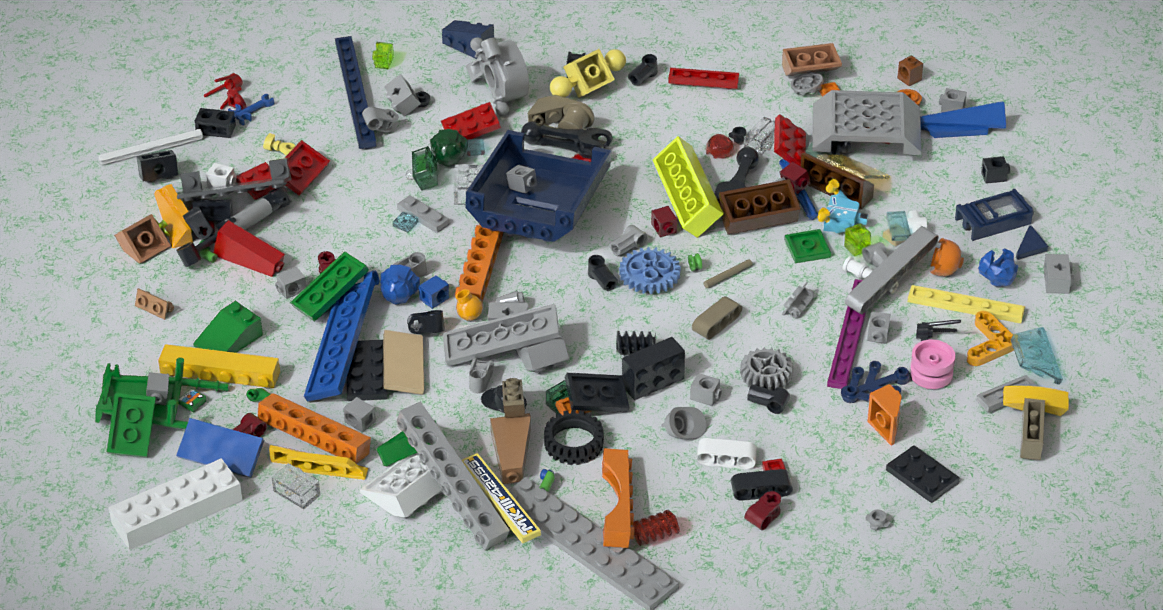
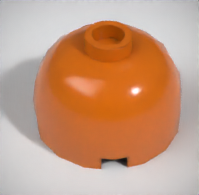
[930,238,964,277]

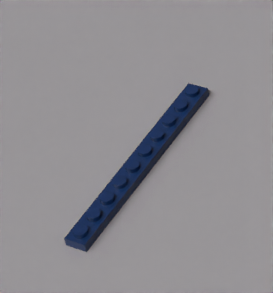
[335,36,376,149]

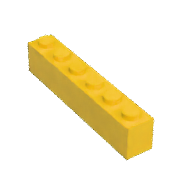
[158,344,280,388]

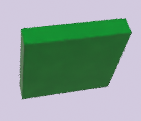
[784,229,831,264]

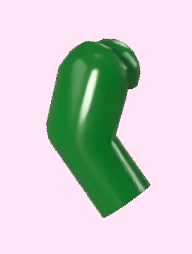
[246,388,271,402]

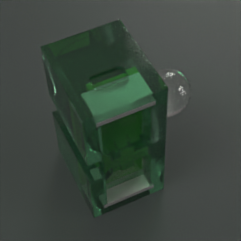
[405,146,438,191]

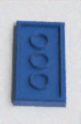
[176,418,265,478]

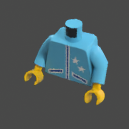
[818,179,869,233]

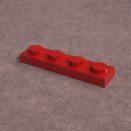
[668,67,739,89]

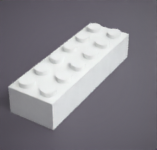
[109,458,242,550]

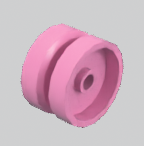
[910,339,955,389]

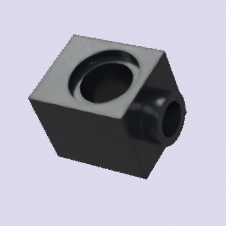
[981,156,1010,184]

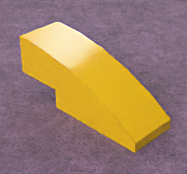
[1003,386,1069,416]

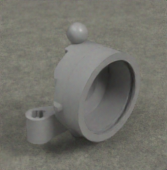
[466,37,529,115]

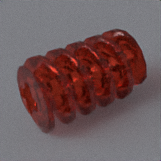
[632,510,680,546]

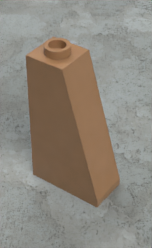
[490,413,531,484]

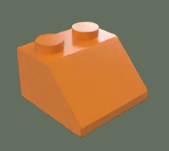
[867,384,902,446]

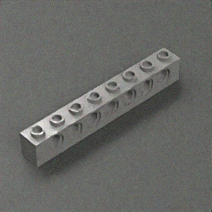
[397,401,510,550]

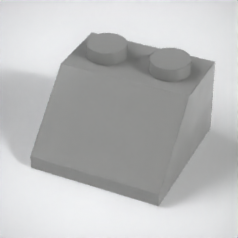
[515,336,569,373]

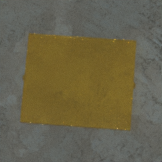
[817,155,890,179]

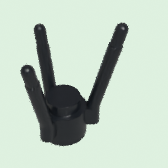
[916,319,961,341]

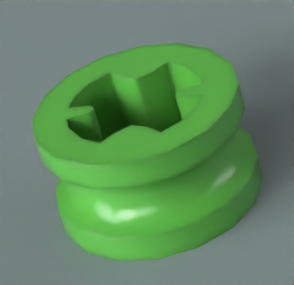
[688,253,702,271]

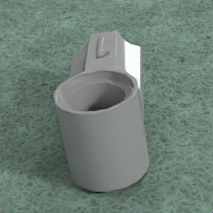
[610,225,648,256]
[862,242,888,267]

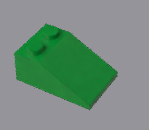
[193,300,263,353]

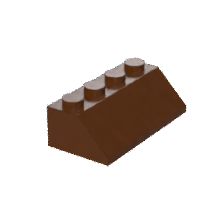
[801,152,874,210]
[719,179,801,235]

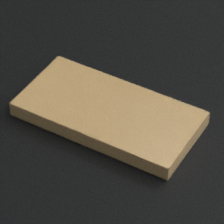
[383,330,424,395]

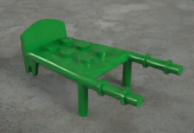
[95,357,229,429]

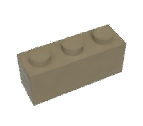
[1020,398,1045,460]

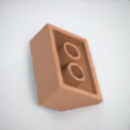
[782,43,842,76]

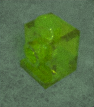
[372,42,394,69]

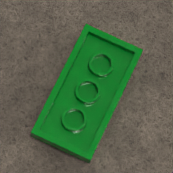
[290,251,369,322]

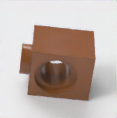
[897,55,924,86]

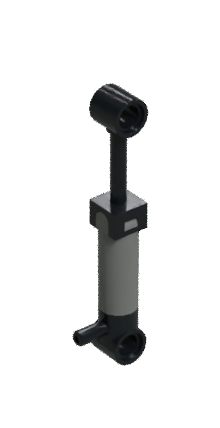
[176,185,292,267]

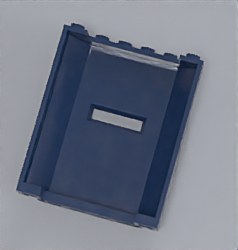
[465,130,612,242]

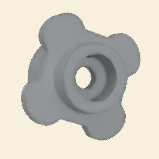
[866,509,890,530]

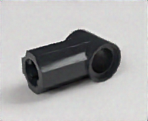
[628,54,658,86]
[588,255,618,291]
[747,384,790,414]

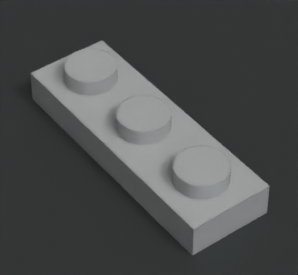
[397,195,449,233]
[977,375,1038,412]

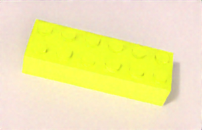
[652,136,724,238]

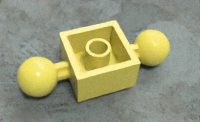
[550,49,626,98]

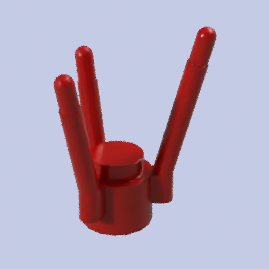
[204,73,243,110]

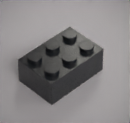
[622,337,685,401]

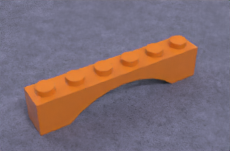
[602,448,634,548]

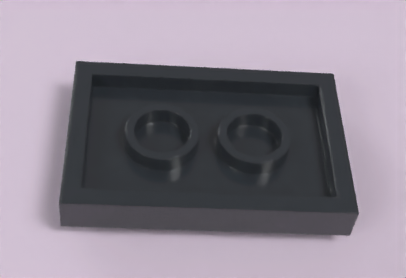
[564,372,629,413]
[886,445,960,503]

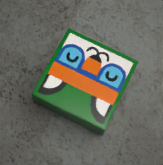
[178,388,207,412]

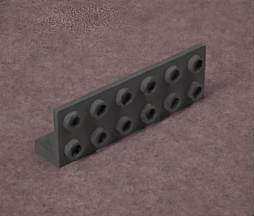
[177,158,291,201]

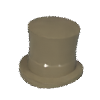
[558,101,595,140]

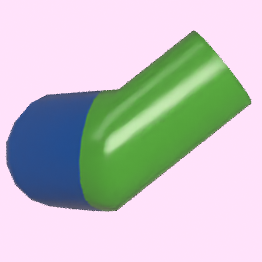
[539,469,555,492]

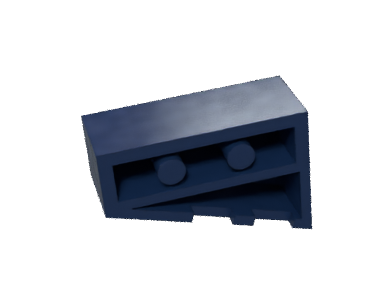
[442,20,494,59]

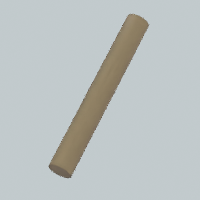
[703,259,753,288]

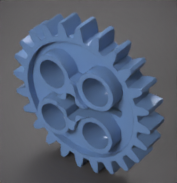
[619,247,681,294]

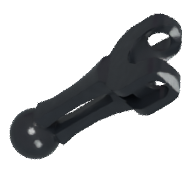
[521,121,613,159]
[714,147,759,205]

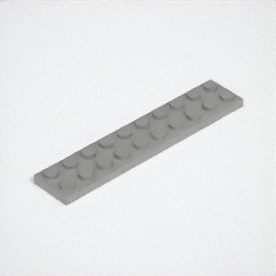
[508,477,679,610]

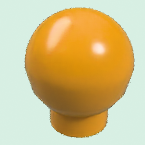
[455,289,483,321]

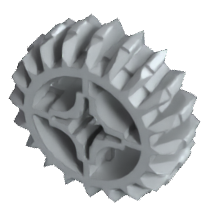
[740,347,793,390]

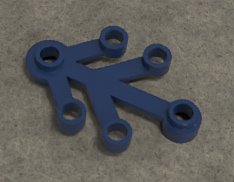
[841,361,910,403]

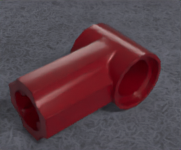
[232,413,267,437]

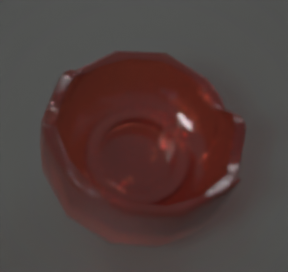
[705,134,734,159]

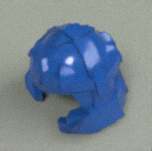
[978,248,1018,287]
[380,265,420,304]

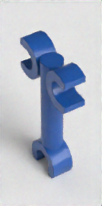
[228,94,274,126]

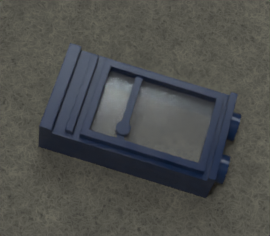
[955,188,1034,241]

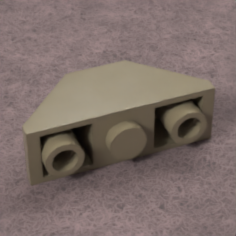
[528,95,575,125]
[502,378,525,418]

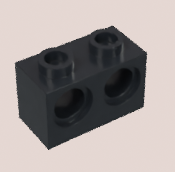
[194,108,236,138]
[193,199,233,221]

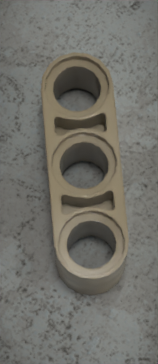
[692,296,742,340]

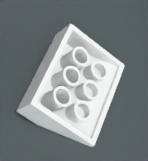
[360,453,453,518]

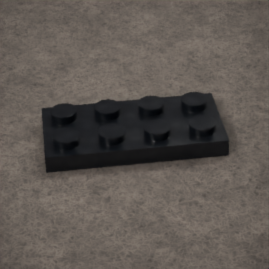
[347,339,387,401]

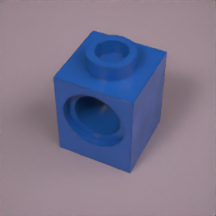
[419,275,449,309]

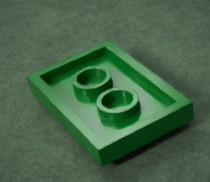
[106,393,156,458]

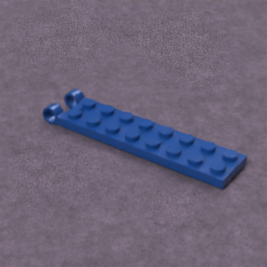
[304,270,380,402]

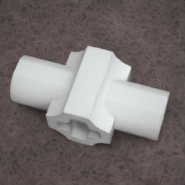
[906,210,927,234]

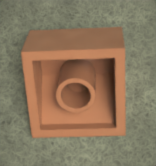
[114,214,170,264]

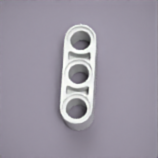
[696,438,757,469]

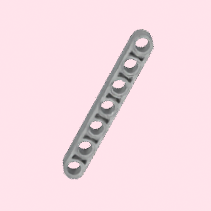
[845,226,939,314]

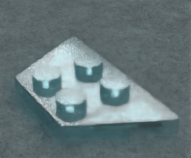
[1011,327,1063,385]

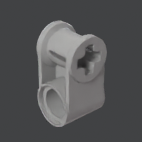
[362,107,399,133]
[393,252,427,277]
[469,357,494,393]

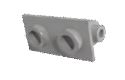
[782,282,814,318]

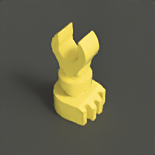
[263,133,295,156]

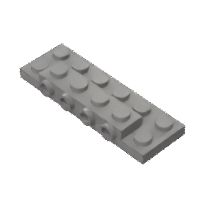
[443,304,560,366]

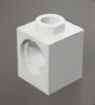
[206,163,236,188]

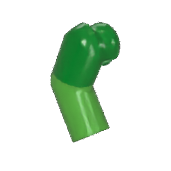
[200,240,217,263]

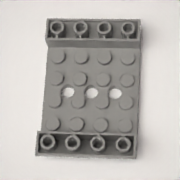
[813,90,921,155]

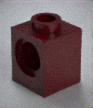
[779,162,810,194]
[651,206,677,238]

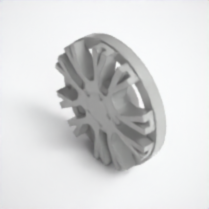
[791,72,824,95]

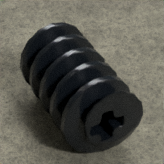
[616,331,656,355]

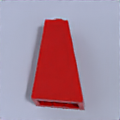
[213,220,285,277]

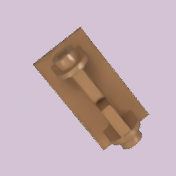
[135,288,174,320]

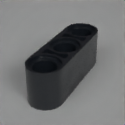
[730,469,793,501]

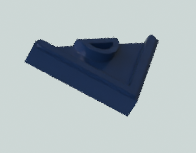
[1016,225,1048,260]

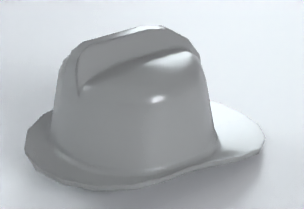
[662,407,707,439]

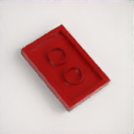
[441,102,501,140]
[774,114,806,167]
[270,140,330,196]

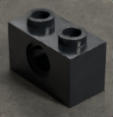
[136,150,179,183]

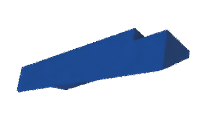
[920,101,1006,138]

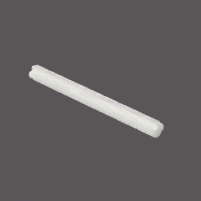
[98,129,203,165]

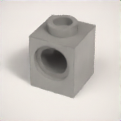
[939,88,967,112]
[506,165,537,193]
[275,266,306,299]
[867,311,891,344]
[146,372,169,405]
[690,373,722,406]
[343,397,376,433]

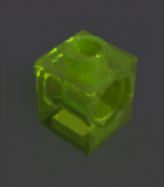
[844,223,871,257]

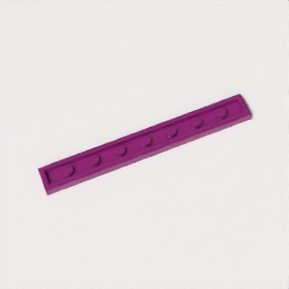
[827,279,867,389]

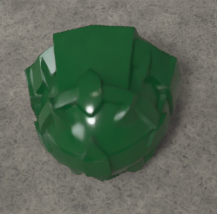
[430,129,468,167]

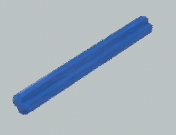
[779,159,818,220]

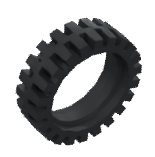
[544,410,604,465]

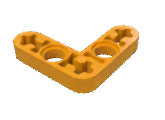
[967,311,1016,366]

